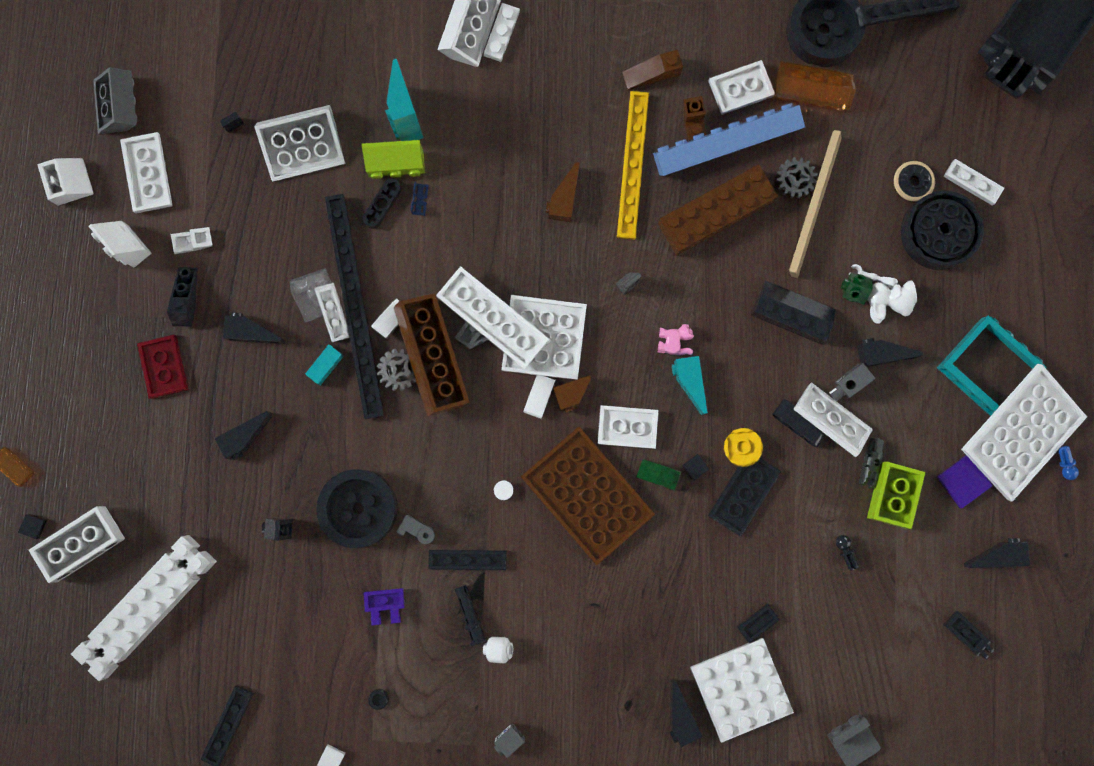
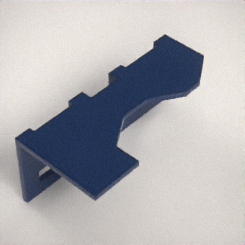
[410,181,429,216]

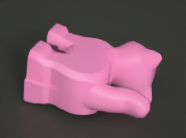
[658,324,694,355]

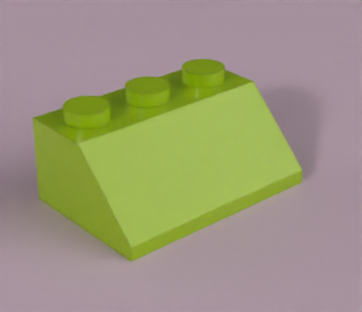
[362,140,425,179]

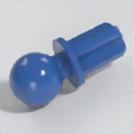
[1059,446,1079,480]

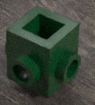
[841,273,873,305]

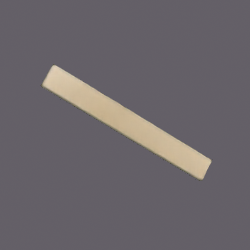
[789,130,842,278]

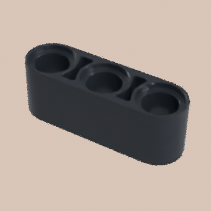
[772,399,826,448]

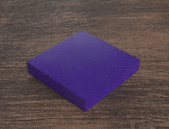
[937,455,993,508]

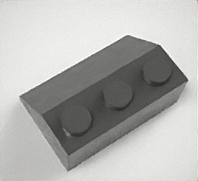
[93,67,137,134]

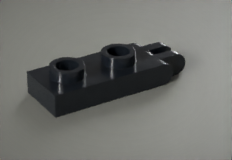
[943,611,994,660]

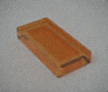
[0,447,34,487]

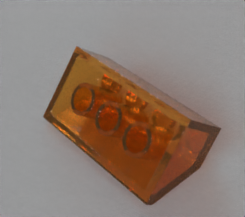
[775,61,856,111]

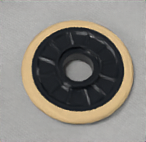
[894,161,935,201]

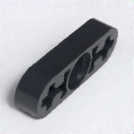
[363,178,401,229]

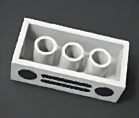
[29,506,125,583]

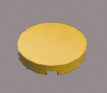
[724,428,763,467]

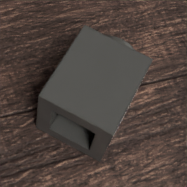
[494,723,525,758]

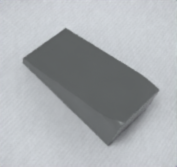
[616,272,641,294]

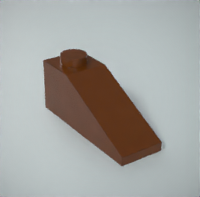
[622,49,683,90]
[546,162,580,222]

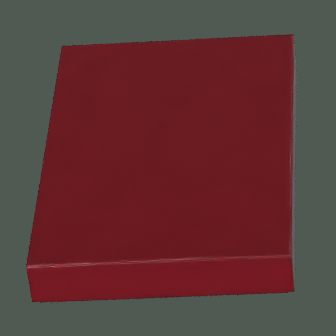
[137,334,188,399]

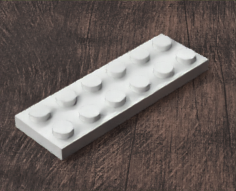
[436,266,549,369]

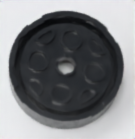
[786,0,866,67]
[901,191,984,270]
[316,469,398,548]

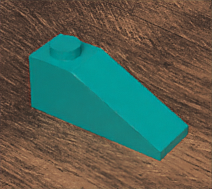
[672,356,708,415]

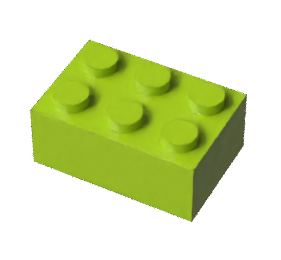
[867,462,925,529]

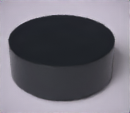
[368,689,389,710]

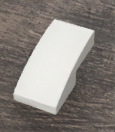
[171,227,212,254]
[371,299,399,339]
[523,375,555,418]

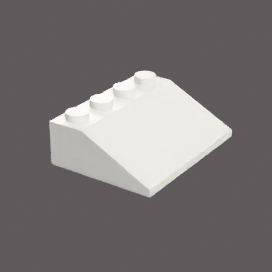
[254,105,345,182]

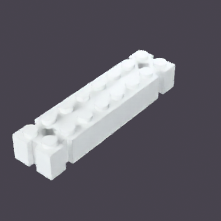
[71,535,217,681]

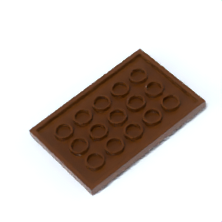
[521,427,655,565]

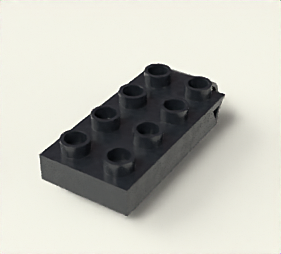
[977,0,1094,99]

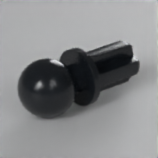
[835,535,859,570]

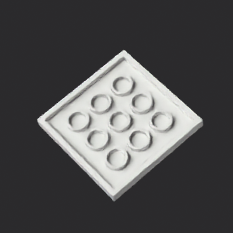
[502,295,587,380]
[690,638,794,743]

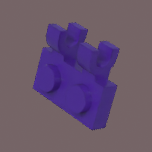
[364,588,405,626]

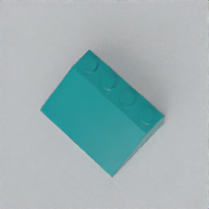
[385,59,424,141]

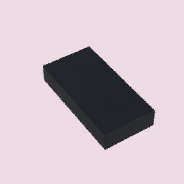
[737,604,780,643]

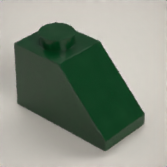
[636,459,681,491]

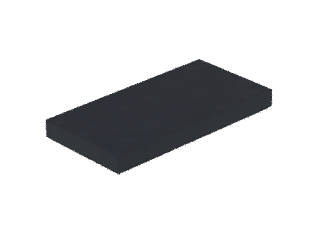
[708,458,781,537]

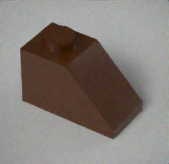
[553,375,591,413]

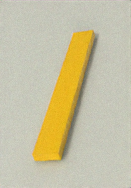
[617,91,649,240]

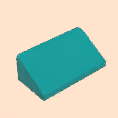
[305,345,344,386]

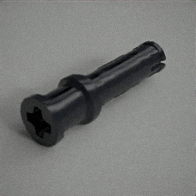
[454,585,487,646]

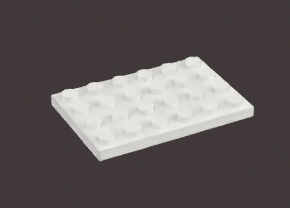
[961,364,1087,501]

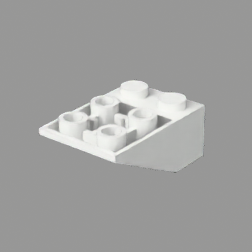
[89,221,152,268]

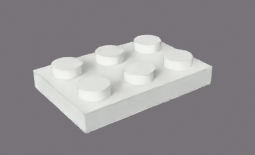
[709,60,775,115]
[598,405,658,449]

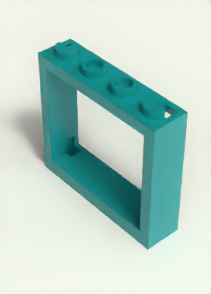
[937,315,1047,416]

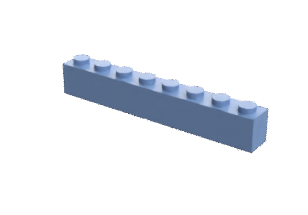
[653,103,805,176]

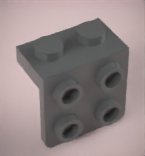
[827,714,880,766]

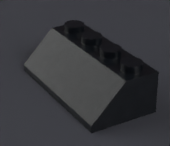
[751,280,836,344]

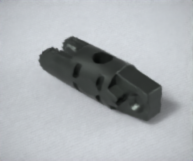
[859,438,884,489]

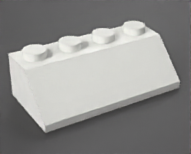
[438,0,501,67]

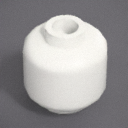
[483,637,513,663]

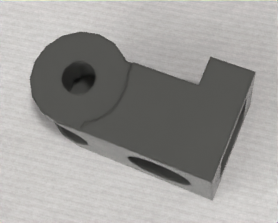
[397,514,435,544]

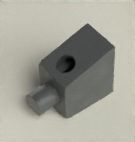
[829,363,876,402]

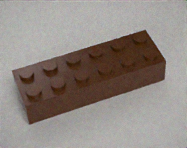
[658,164,778,256]
[393,293,470,417]

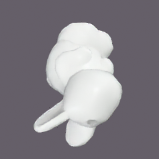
[867,280,917,324]

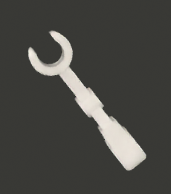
[849,264,898,289]

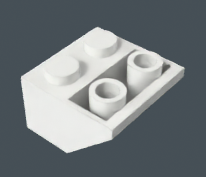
[37,158,94,206]

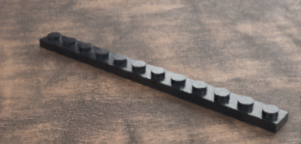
[325,194,384,420]

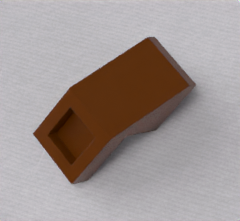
[683,96,707,141]

